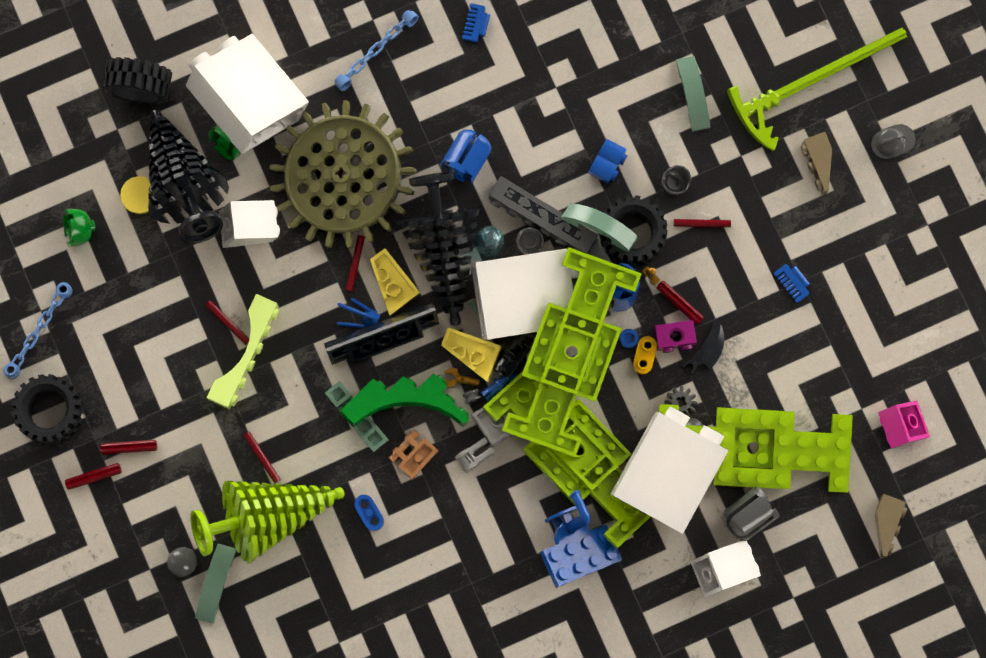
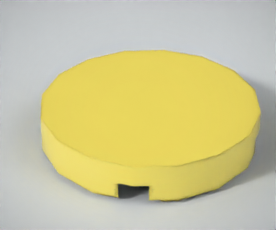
[120,176,151,214]

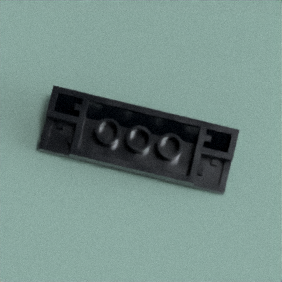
[324,302,439,365]

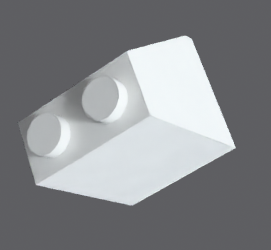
[219,200,280,248]
[690,541,761,598]

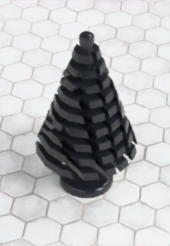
[148,109,229,244]
[397,172,480,326]

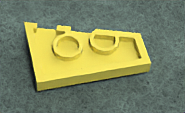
[370,248,420,317]
[441,328,502,383]

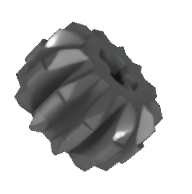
[664,386,698,417]

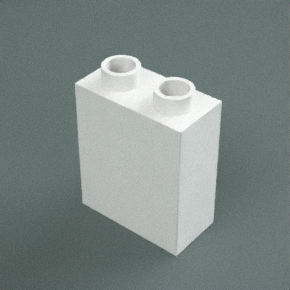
[186,34,309,154]
[471,248,579,340]
[611,406,728,534]

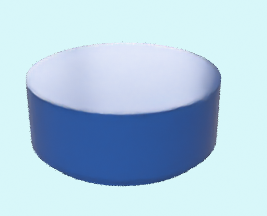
[619,329,639,349]

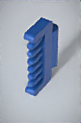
[462,3,490,43]
[774,264,810,303]

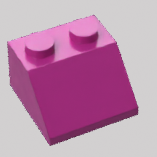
[878,401,930,449]

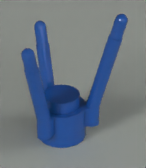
[337,298,381,328]

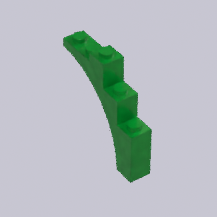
[340,373,469,427]

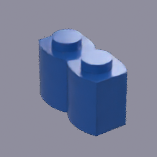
[588,139,628,184]

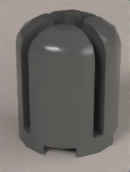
[723,487,780,541]

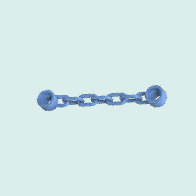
[335,10,419,91]
[4,282,73,379]

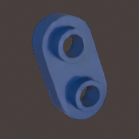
[354,495,384,531]

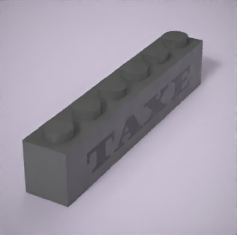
[489,176,598,254]

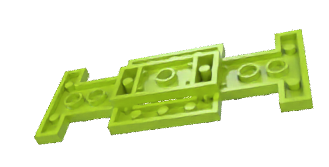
[502,247,642,457]
[482,371,651,549]
[658,404,853,493]

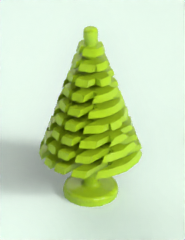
[190,481,344,564]

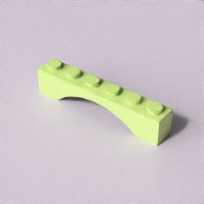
[207,294,280,410]

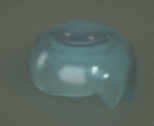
[475,226,504,257]

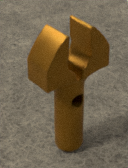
[642,266,660,286]
[444,368,480,388]

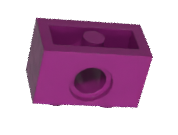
[654,320,697,353]

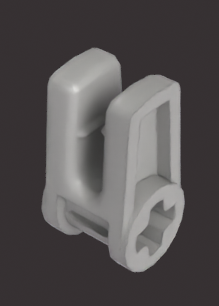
[455,438,495,473]

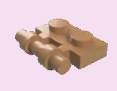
[388,429,438,480]

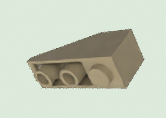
[801,132,832,195]
[875,494,907,558]

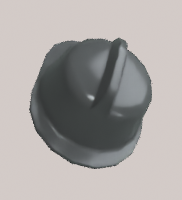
[871,124,916,159]

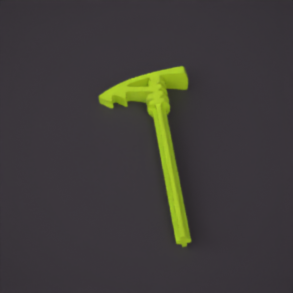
[727,28,907,151]

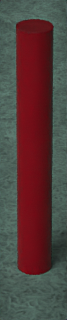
[673,219,731,228]
[345,235,365,292]
[205,300,249,345]
[243,431,281,484]

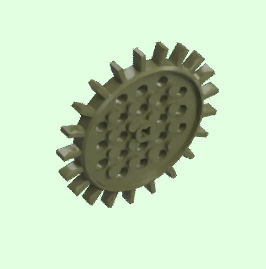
[269,100,417,249]

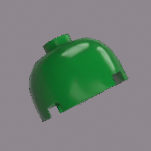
[208,125,241,161]
[63,209,95,247]

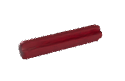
[656,281,704,325]
[100,440,158,454]
[65,463,122,490]

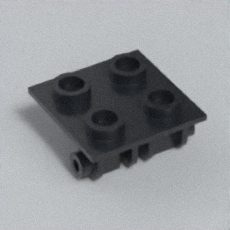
[493,336,530,379]

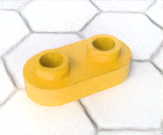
[633,336,657,375]

